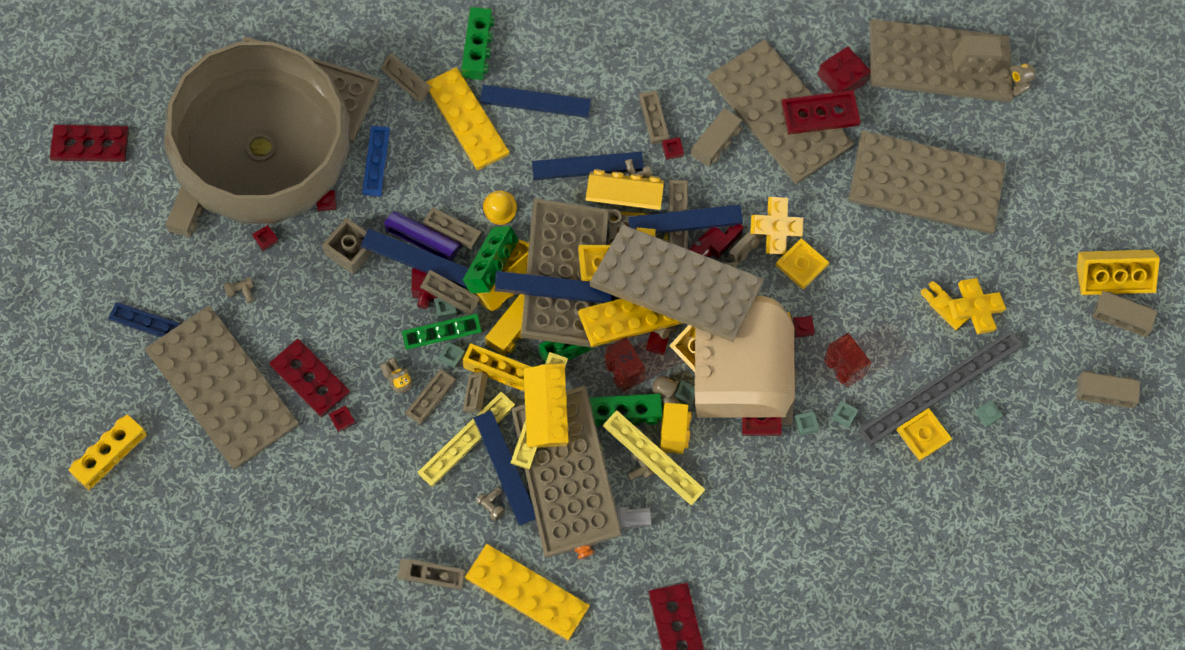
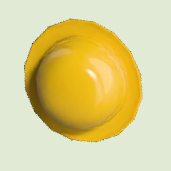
[483,191,517,225]

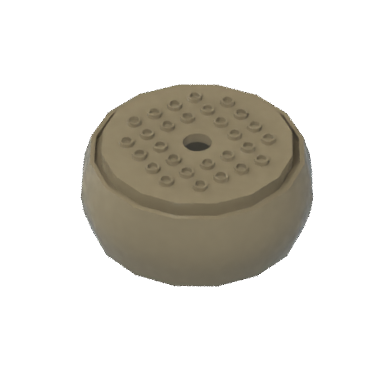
[164,42,350,224]

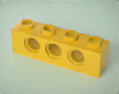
[463,343,531,392]
[68,414,147,491]

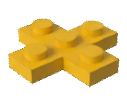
[751,197,803,254]
[948,278,1006,335]

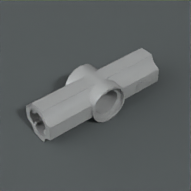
[616,507,651,531]

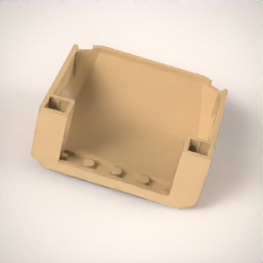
[695,296,795,418]

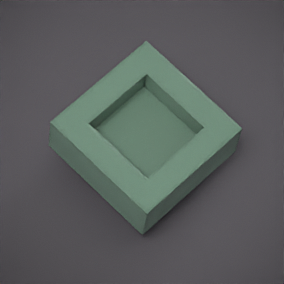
[434,298,457,319]
[438,342,465,369]
[674,380,695,407]
[975,400,1003,427]
[832,401,858,428]
[794,411,819,436]

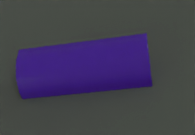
[384,211,462,261]

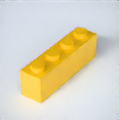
[485,294,524,356]

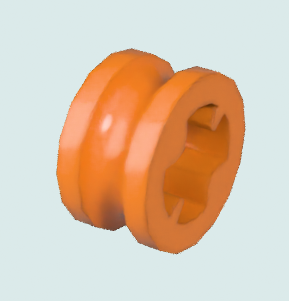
[574,545,595,560]

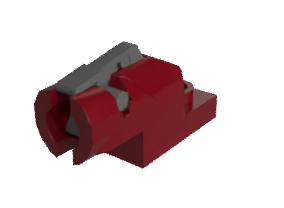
[688,225,744,259]

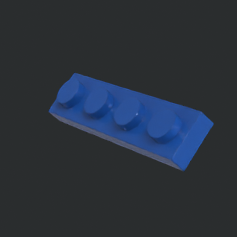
[362,126,390,197]

